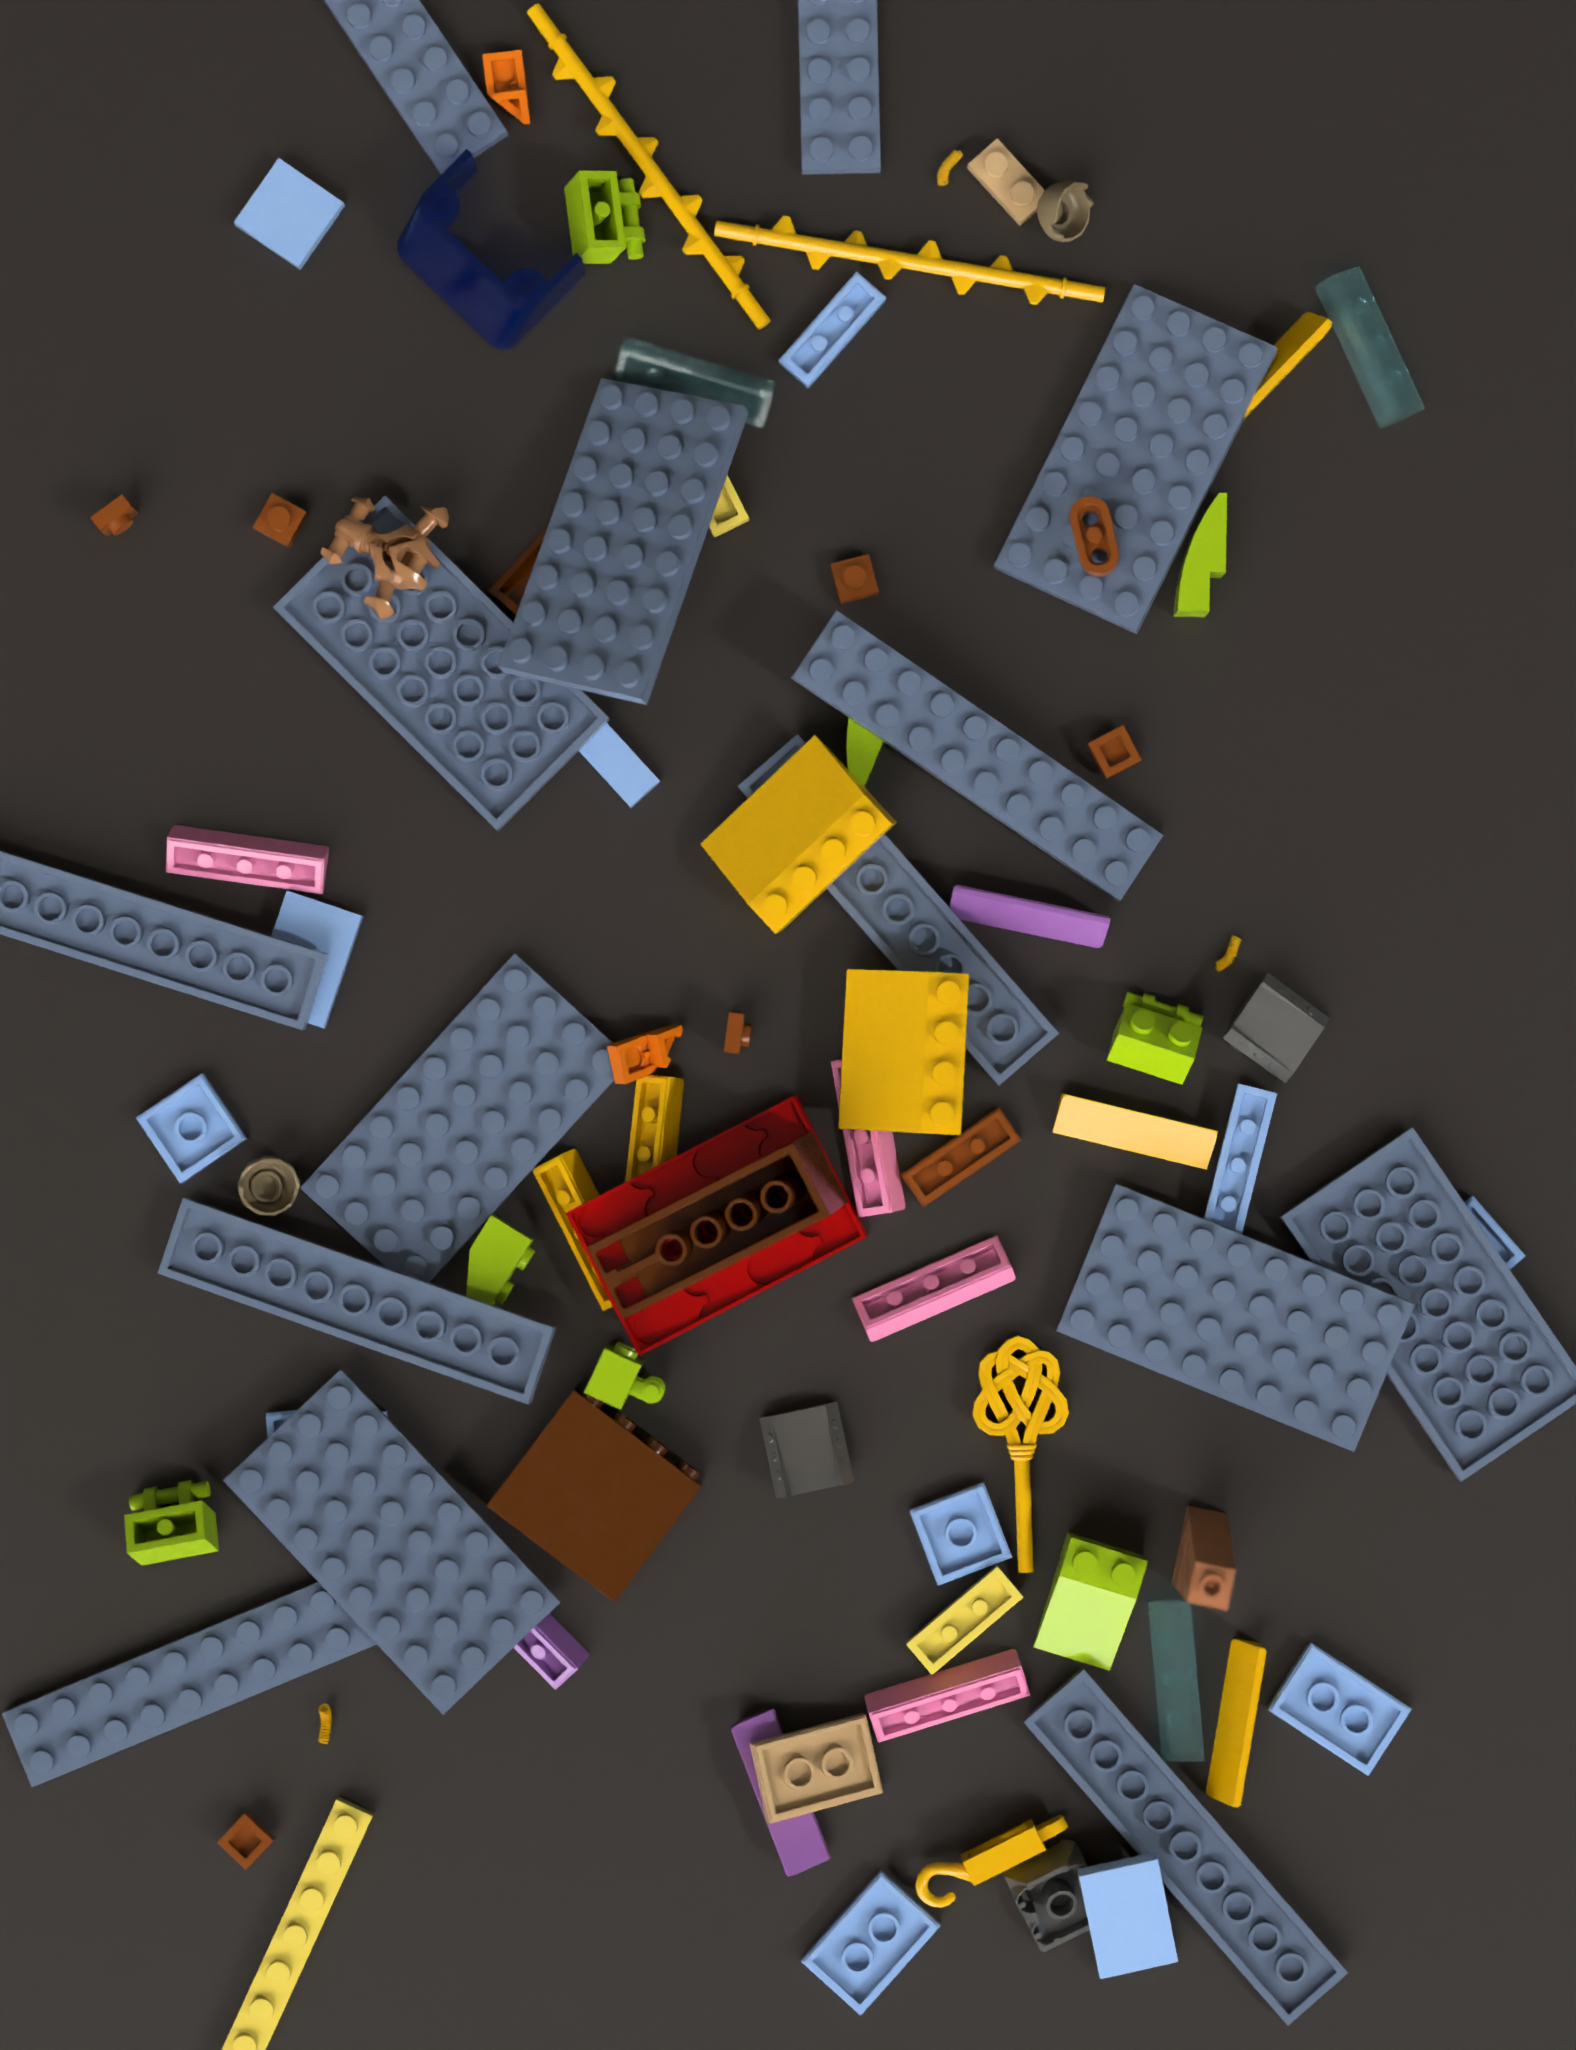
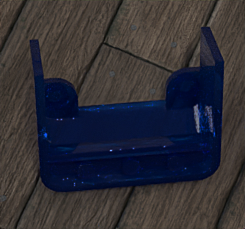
[397,149,586,350]

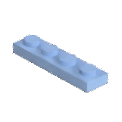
[1204,1083,1277,1234]

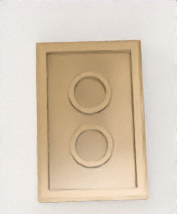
[749,1713,883,1824]

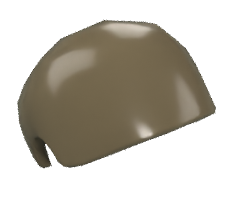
[1037,180,1094,242]
[238,1155,300,1216]

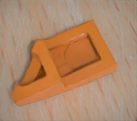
[482,50,531,125]
[607,1025,683,1084]

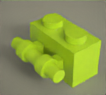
[564,170,646,264]
[1107,992,1203,1085]
[584,1341,666,1410]
[124,1480,219,1566]

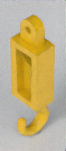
[915,1815,1068,1908]

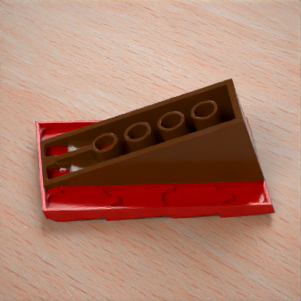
[565,1095,869,1356]

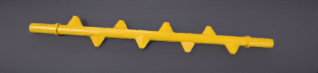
[527,4,771,330]
[714,215,1106,305]

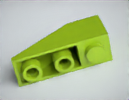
[466,1214,535,1305]

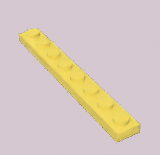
[222,1796,374,2050]

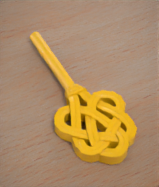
[972,1335,1069,1573]

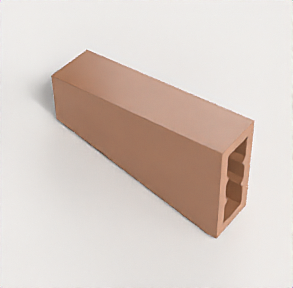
[1171,1505,1236,1611]

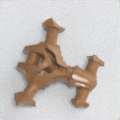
[320,496,449,620]

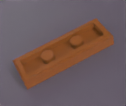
[901,1107,1021,1207]

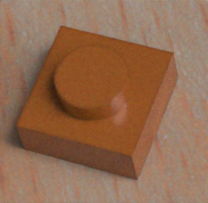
[253,493,308,548]
[90,494,139,536]
[831,554,879,604]
[1087,725,1142,780]
[724,1012,752,1055]
[217,1810,275,1870]

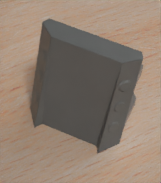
[1223,972,1330,1083]
[760,1401,854,1498]
[1004,1838,1089,1952]

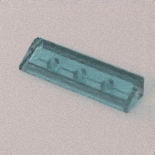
[1316,266,1425,428]
[613,338,777,428]
[1148,1598,1205,1762]

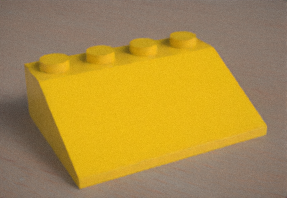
[700,735,897,934]
[838,969,969,1135]

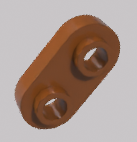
[1069,496,1120,577]

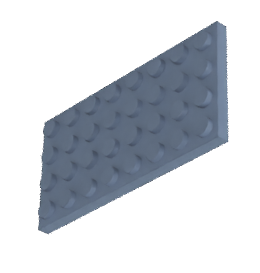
[994,284,1278,634]
[498,378,749,705]
[273,496,610,831]
[300,953,614,1282]
[1279,1127,1576,1482]
[1056,1183,1415,1452]
[223,1369,561,1715]

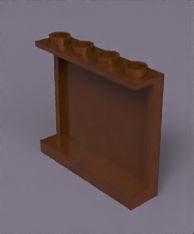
[487,1388,702,1603]

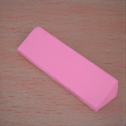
[166,825,329,894]
[831,1059,905,1218]
[852,1235,1016,1342]
[864,1649,1030,1743]

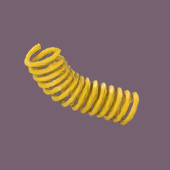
[937,150,963,186]
[1215,935,1242,972]
[318,1704,332,1744]

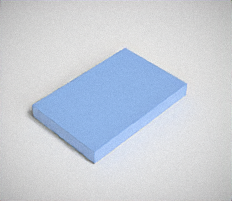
[271,891,363,1029]
[1266,1641,1412,1776]
[1077,1852,1178,1979]
[801,1870,941,2016]

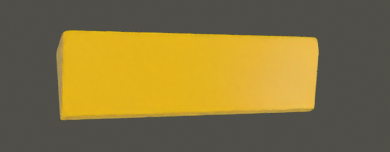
[1244,312,1333,419]
[625,1075,684,1182]
[1052,1094,1218,1170]
[532,1148,613,1311]
[1206,1638,1267,1808]

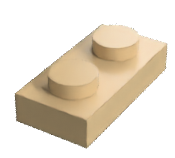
[967,138,1045,226]

